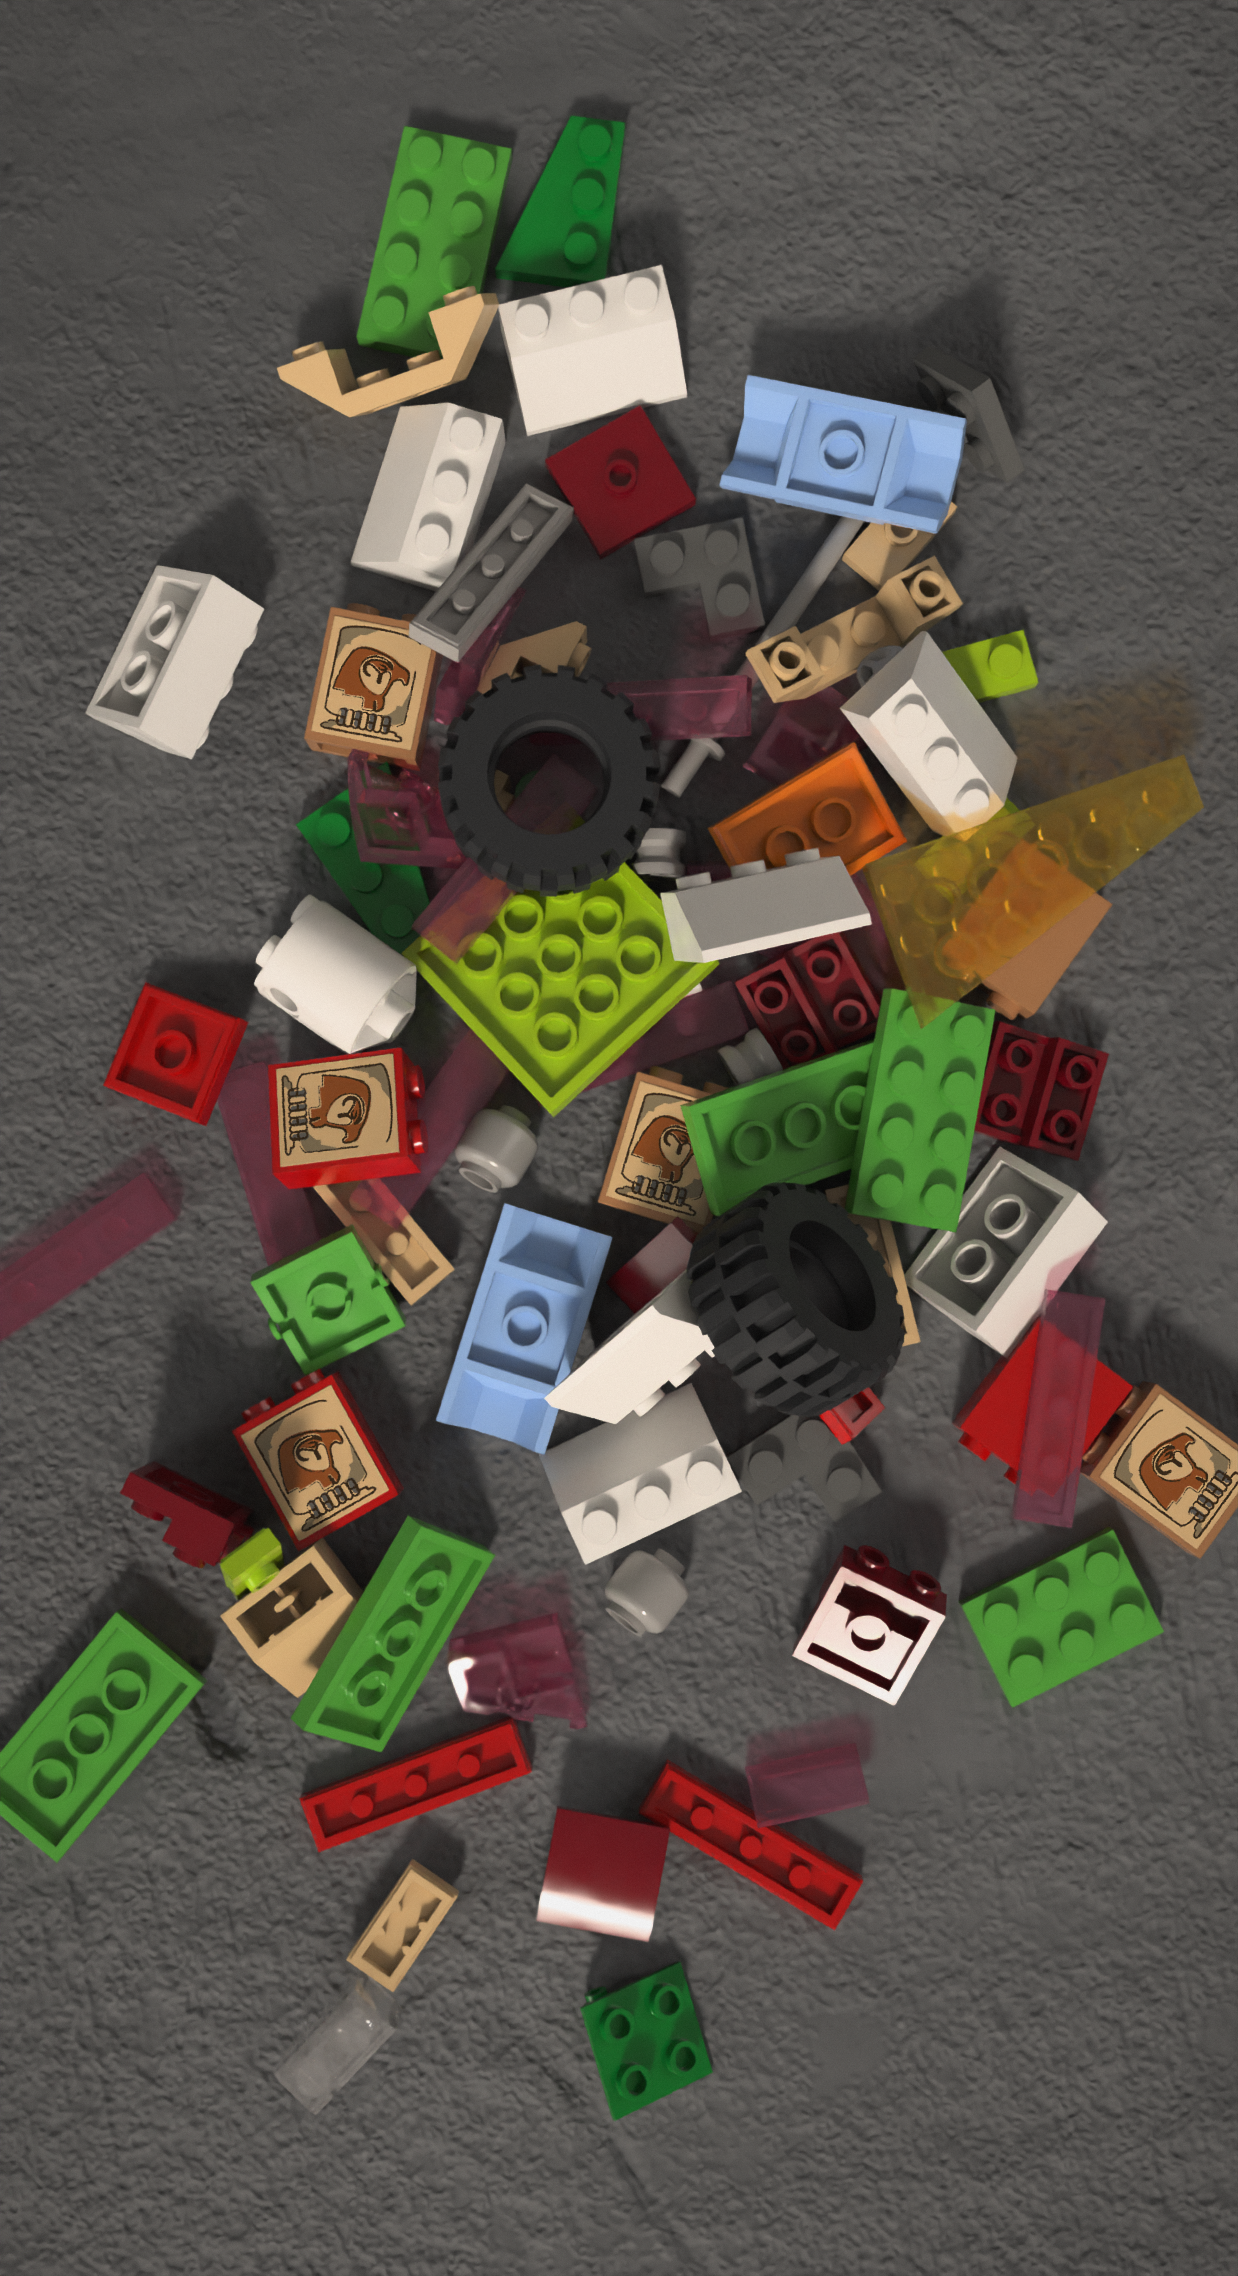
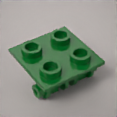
[580,1961,713,2121]

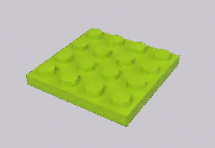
[401,802,719,1118]

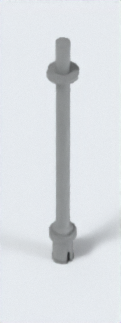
[661,516,864,798]

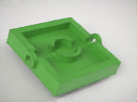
[250,1224,406,1376]

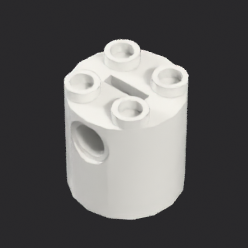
[254,895,417,1055]

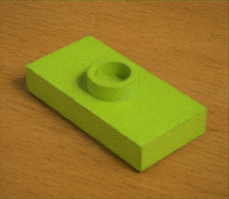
[220,1528,284,1600]

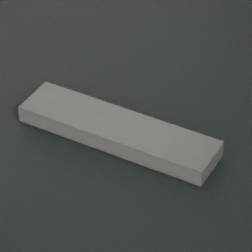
[409,483,574,663]

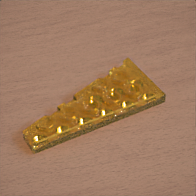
[862,754,1204,1029]

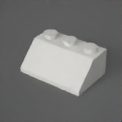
[498,265,687,436]
[350,403,506,591]
[85,565,264,759]
[840,631,1018,844]
[660,848,872,963]
[904,1147,1108,1358]
[544,1269,715,1424]
[539,1383,742,1565]

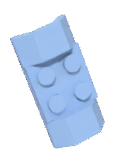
[719,375,967,534]
[436,1203,613,1455]

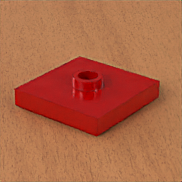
[103,982,249,1126]

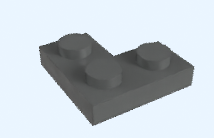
[912,345,1025,483]
[634,517,765,641]
[726,1414,882,1522]

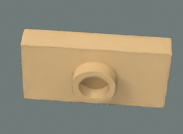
[842,502,957,591]
[346,1859,459,1992]

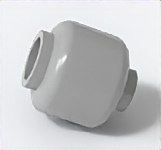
[455,1105,538,1193]
[605,1548,689,1637]

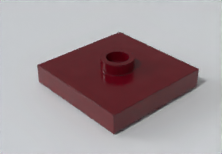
[545,405,696,560]

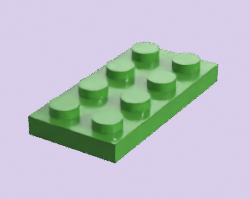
[356,126,513,359]
[845,988,996,1232]
[680,1038,875,1216]
[291,1516,495,1752]
[0,1608,208,1863]

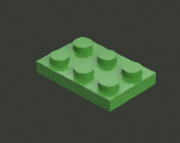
[958,1527,1164,1708]

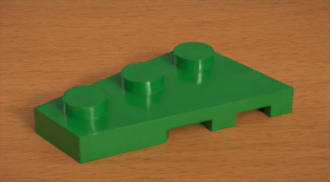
[495,116,626,287]
[296,761,436,956]

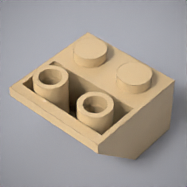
[220,1538,363,1698]

